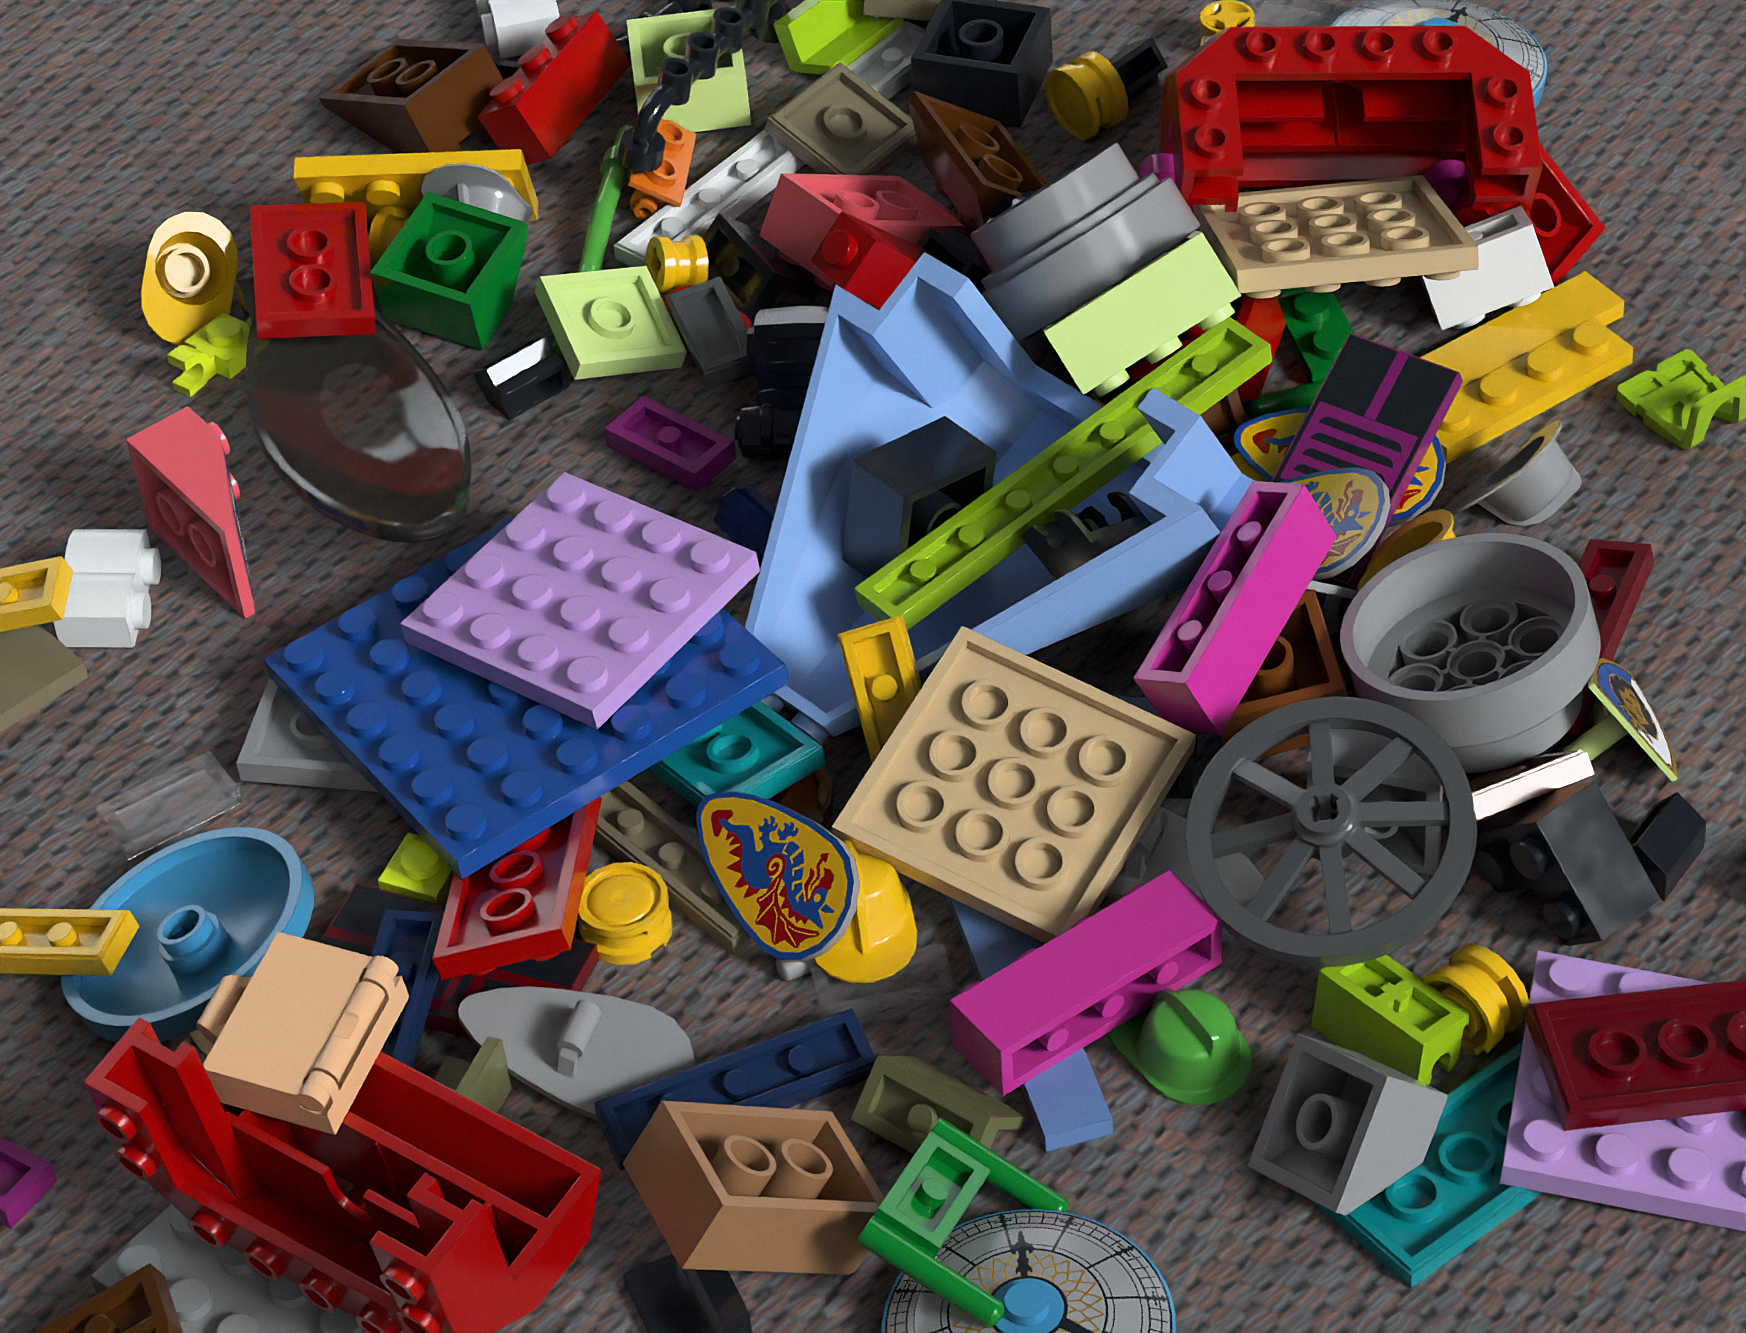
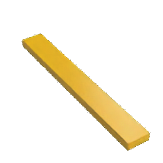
[1230,271,1624,482]

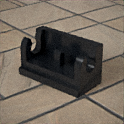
[1020,491,1152,580]

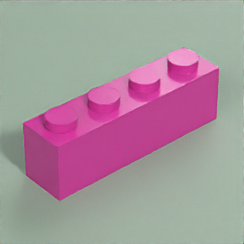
[1133,481,1337,735]
[950,870,1222,1096]

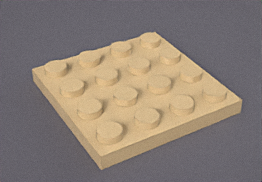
[1193,175,1479,299]
[832,626,1196,944]

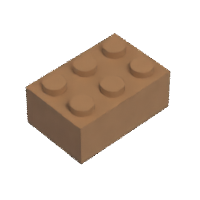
[622,1100,885,1275]

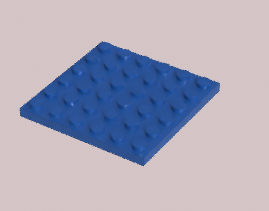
[263,514,790,879]

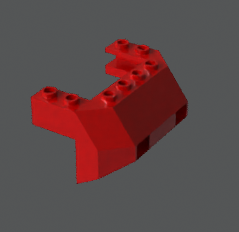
[1159,26,1543,212]
[83,1017,601,1333]

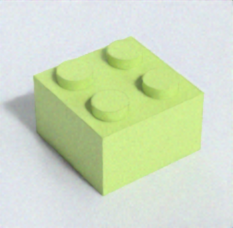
[626,6,751,132]

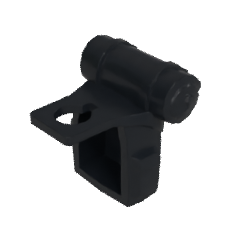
[734,306,829,459]

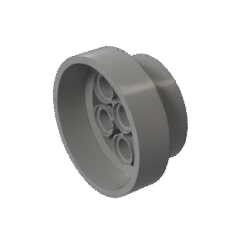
[970,142,1200,342]
[1340,533,1601,773]

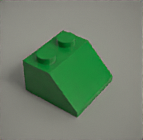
[370,192,529,350]

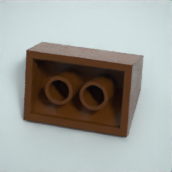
[908,91,1047,232]

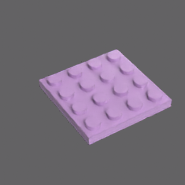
[400,472,760,729]
[1499,950,1746,1232]

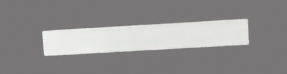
[613,21,926,267]

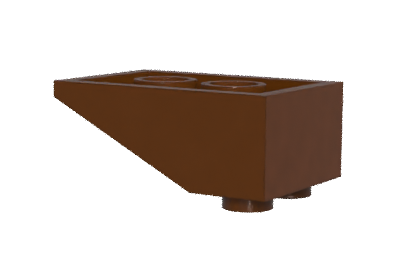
[319,39,503,154]

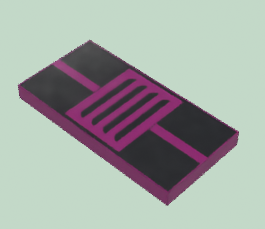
[1271,333,1463,590]

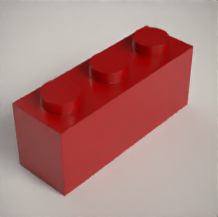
[477,10,632,165]

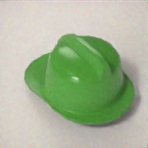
[1108,988,1252,1105]

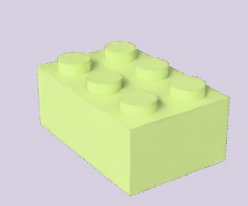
[1041,230,1241,397]

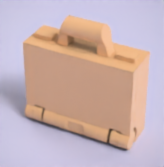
[196,932,409,1135]

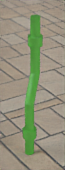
[552,125,633,362]

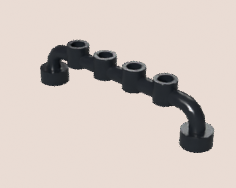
[618,0,792,172]

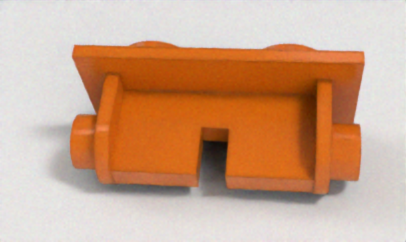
[628,119,696,221]

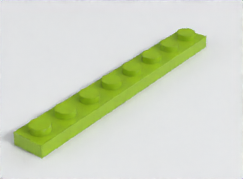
[854,317,1272,631]

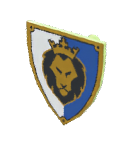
[1563,658,1678,782]

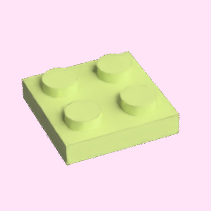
[535,266,687,380]

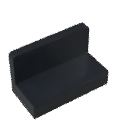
[702,213,820,324]
[623,1254,752,1333]

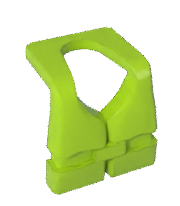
[1616,349,1746,451]

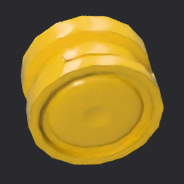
[1045,51,1128,141]
[577,862,672,965]
[1423,943,1530,1056]

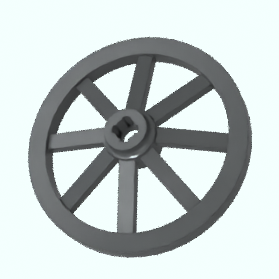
[1186,697,1477,967]

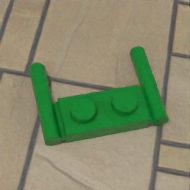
[1248,287,1355,418]
[856,1117,1068,1327]

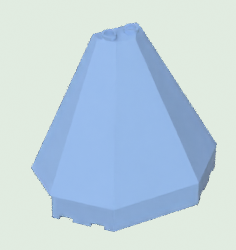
[745,252,1254,745]

